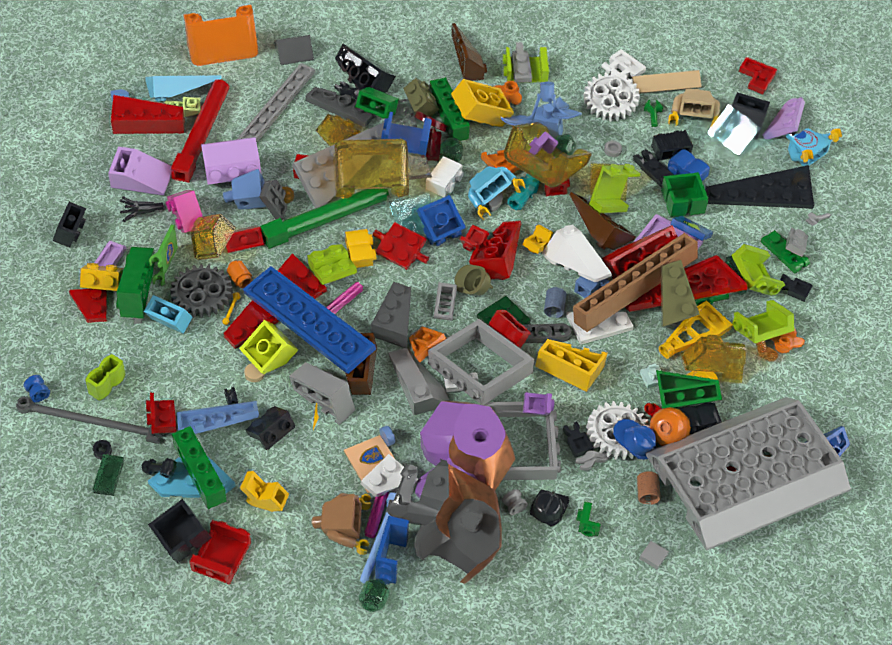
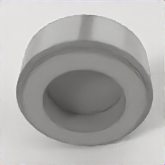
[604,141,622,157]

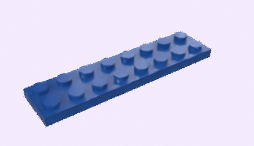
[243,266,376,374]

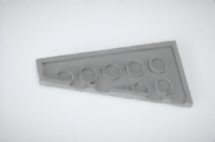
[292,122,386,208]

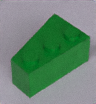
[656,370,722,409]

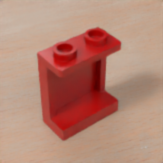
[189,520,251,585]

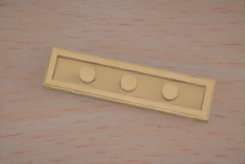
[632,70,701,93]

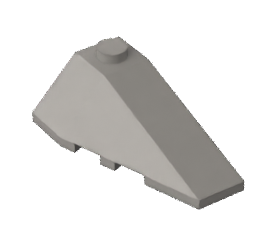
[388,348,450,415]

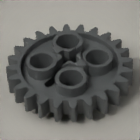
[170,264,233,318]

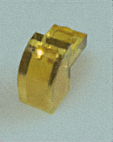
[722,341,746,383]

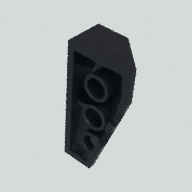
[335,44,396,93]

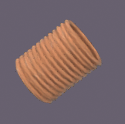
[637,471,661,504]

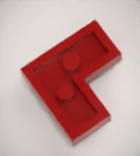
[739,57,777,95]

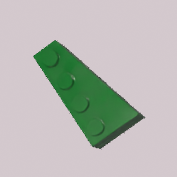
[116,247,155,319]

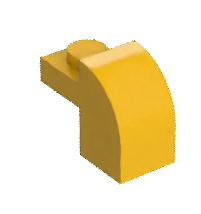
[240,471,289,512]

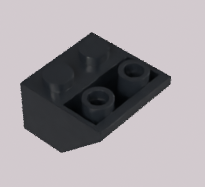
[724,92,770,140]

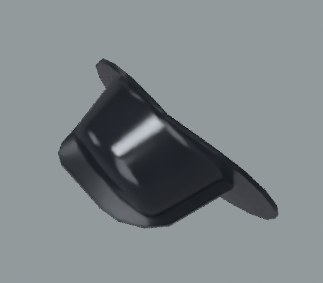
[530,489,569,527]

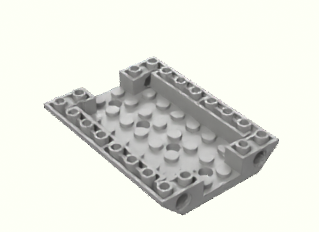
[646,397,851,551]

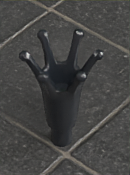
[120,196,164,222]

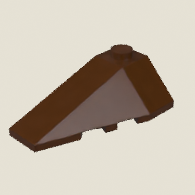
[451,23,487,81]
[569,192,636,250]

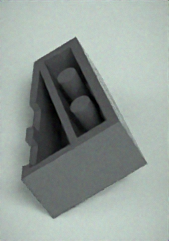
[371,282,411,348]

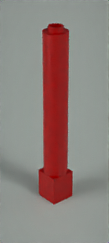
[171,79,229,183]

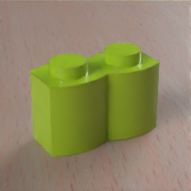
[85,354,126,400]

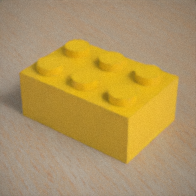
[451,79,514,127]

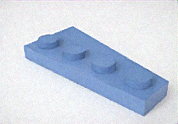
[177,401,259,434]

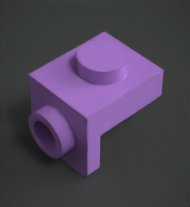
[528,132,558,157]
[523,393,554,416]

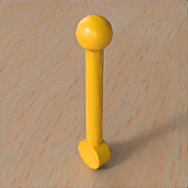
[222,292,240,325]

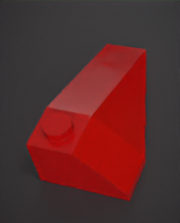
[469,221,521,280]

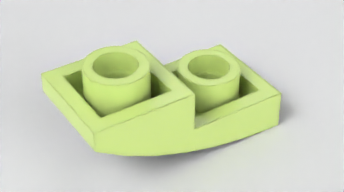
[165,97,201,117]

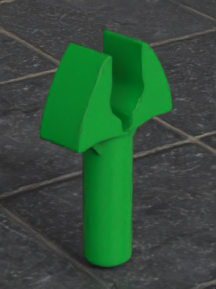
[644,100,663,127]

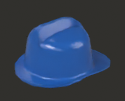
[613,419,656,460]

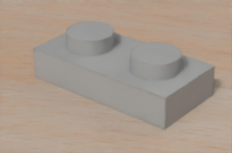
[785,228,808,257]

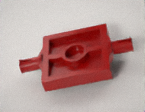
[372,222,429,270]

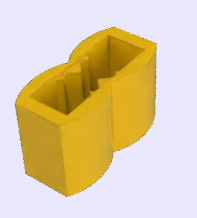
[345,229,376,268]

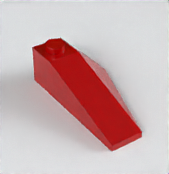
[602,225,678,279]

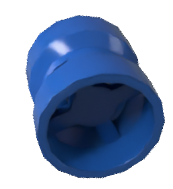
[23,375,50,403]

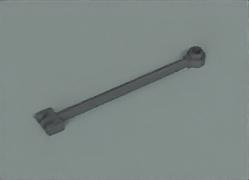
[16,396,163,444]

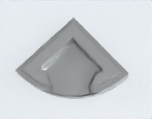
[487,192,503,212]

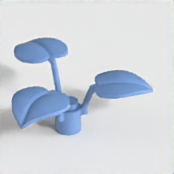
[501,82,582,126]

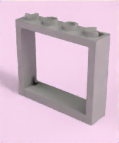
[428,319,534,405]
[480,402,561,480]

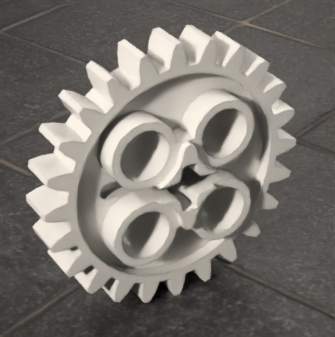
[583,72,640,121]
[586,401,649,460]

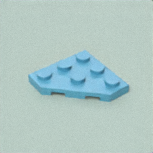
[148,456,236,498]

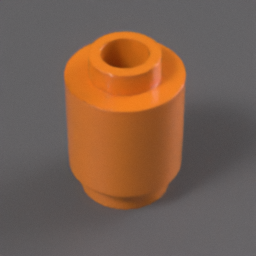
[227,260,253,288]

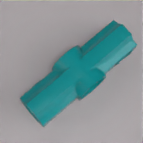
[507,164,547,211]

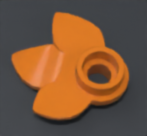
[494,81,522,105]
[770,328,805,353]

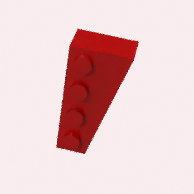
[111,95,185,134]

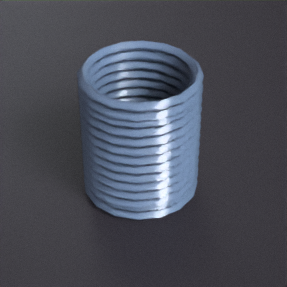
[544,287,567,318]

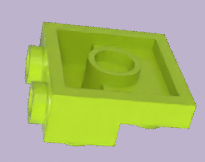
[307,244,357,285]

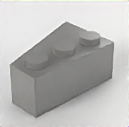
[289,362,355,425]

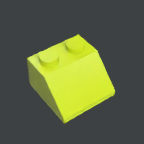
[239,320,298,374]

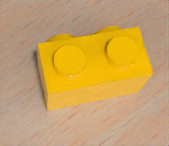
[80,263,124,291]

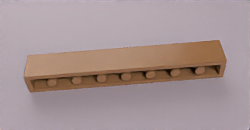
[573,233,698,332]

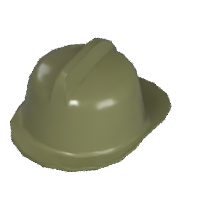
[454,265,493,296]

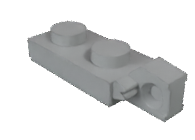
[511,42,532,82]

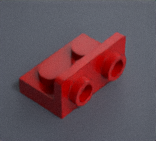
[146,392,176,434]

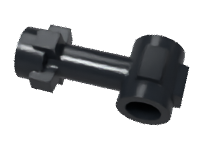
[141,458,177,478]

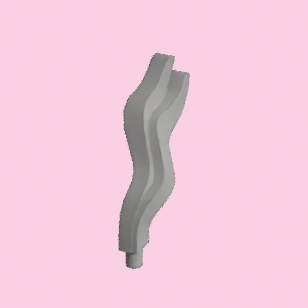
[575,451,619,471]

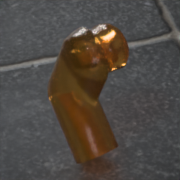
[756,340,778,362]

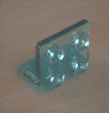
[707,104,760,155]

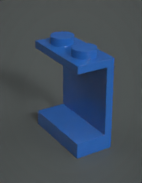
[381,112,432,155]
[375,516,409,584]

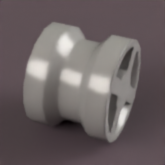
[502,489,528,515]

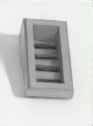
[433,282,457,321]

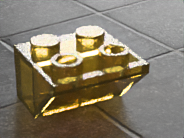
[316,114,361,146]

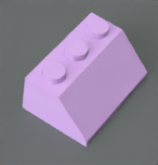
[201,137,261,185]

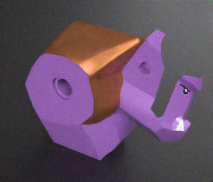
[415,401,515,498]

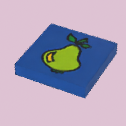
[670,216,713,241]

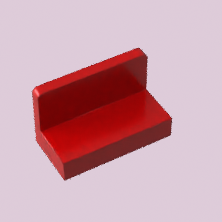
[222,225,264,253]

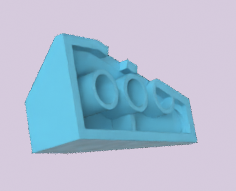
[145,75,222,101]

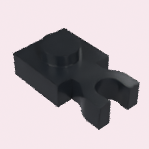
[780,274,813,302]
[563,422,594,458]

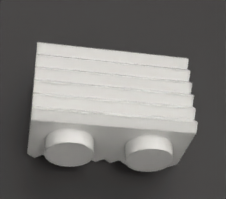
[426,156,464,197]

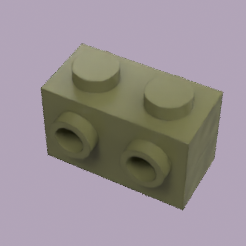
[403,78,440,117]

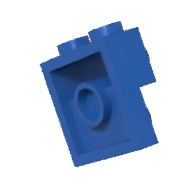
[416,195,466,246]

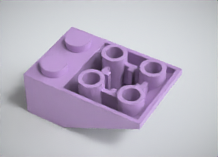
[108,146,171,195]

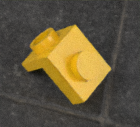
[523,224,553,254]

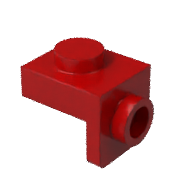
[460,224,490,252]

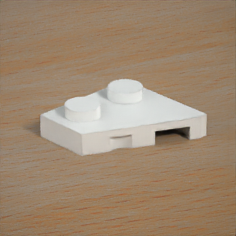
[361,454,418,497]

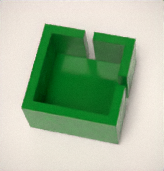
[661,172,709,218]

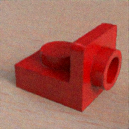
[544,171,570,196]

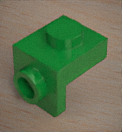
[576,501,601,537]

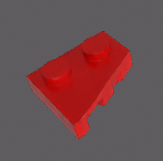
[69,288,107,323]

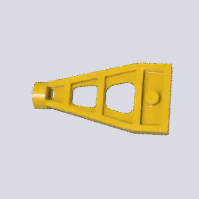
[659,300,733,359]

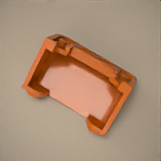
[184,5,258,66]

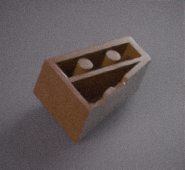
[346,333,377,395]

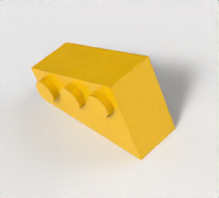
[535,339,608,392]

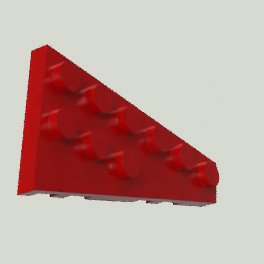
[223,253,327,349]
[625,255,747,312]

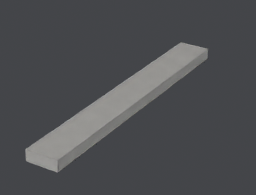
[236,63,315,143]

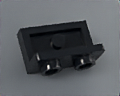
[245,406,295,450]

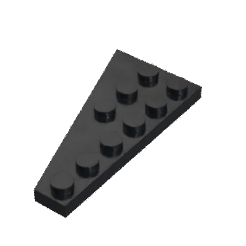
[705,165,814,209]

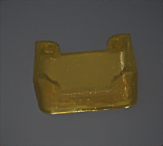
[504,122,592,187]
[333,139,409,198]

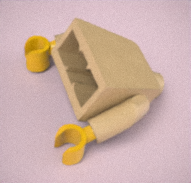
[668,88,722,131]

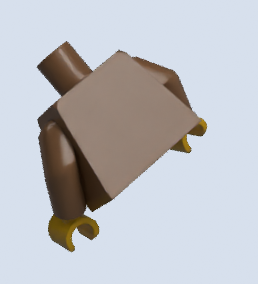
[312,493,371,555]

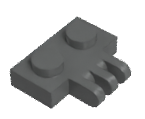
[259,179,288,220]

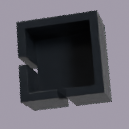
[148,499,212,564]

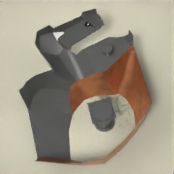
[386,459,502,584]

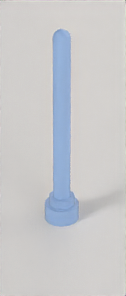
[360,493,396,583]

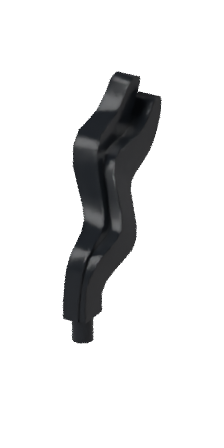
[334,81,359,100]

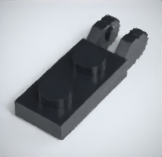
[633,149,673,188]

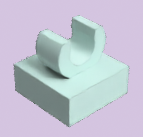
[640,364,661,388]

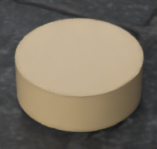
[244,363,264,382]

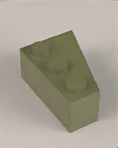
[661,260,699,327]

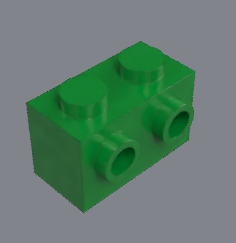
[356,87,399,119]

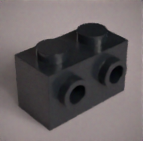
[52,201,86,248]

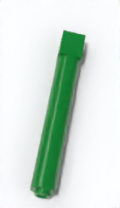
[260,184,389,249]

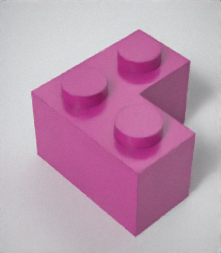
[166,190,206,233]

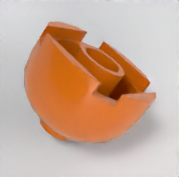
[649,407,691,446]

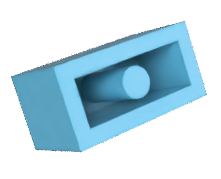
[144,295,193,334]

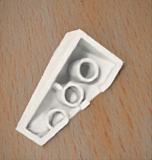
[542,225,612,282]

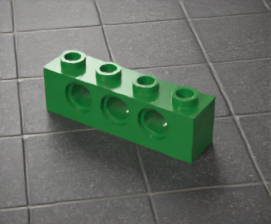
[429,77,470,143]
[172,426,227,509]

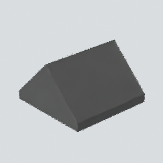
[274,35,314,65]

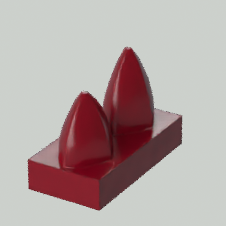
[422,127,442,161]

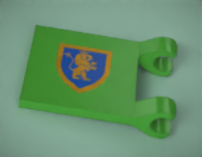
[149,224,178,286]

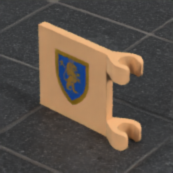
[344,435,395,493]

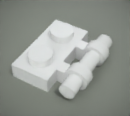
[601,49,646,80]

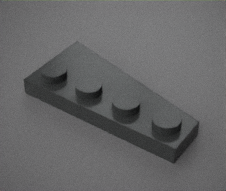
[305,87,376,128]

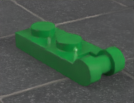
[761,230,810,274]

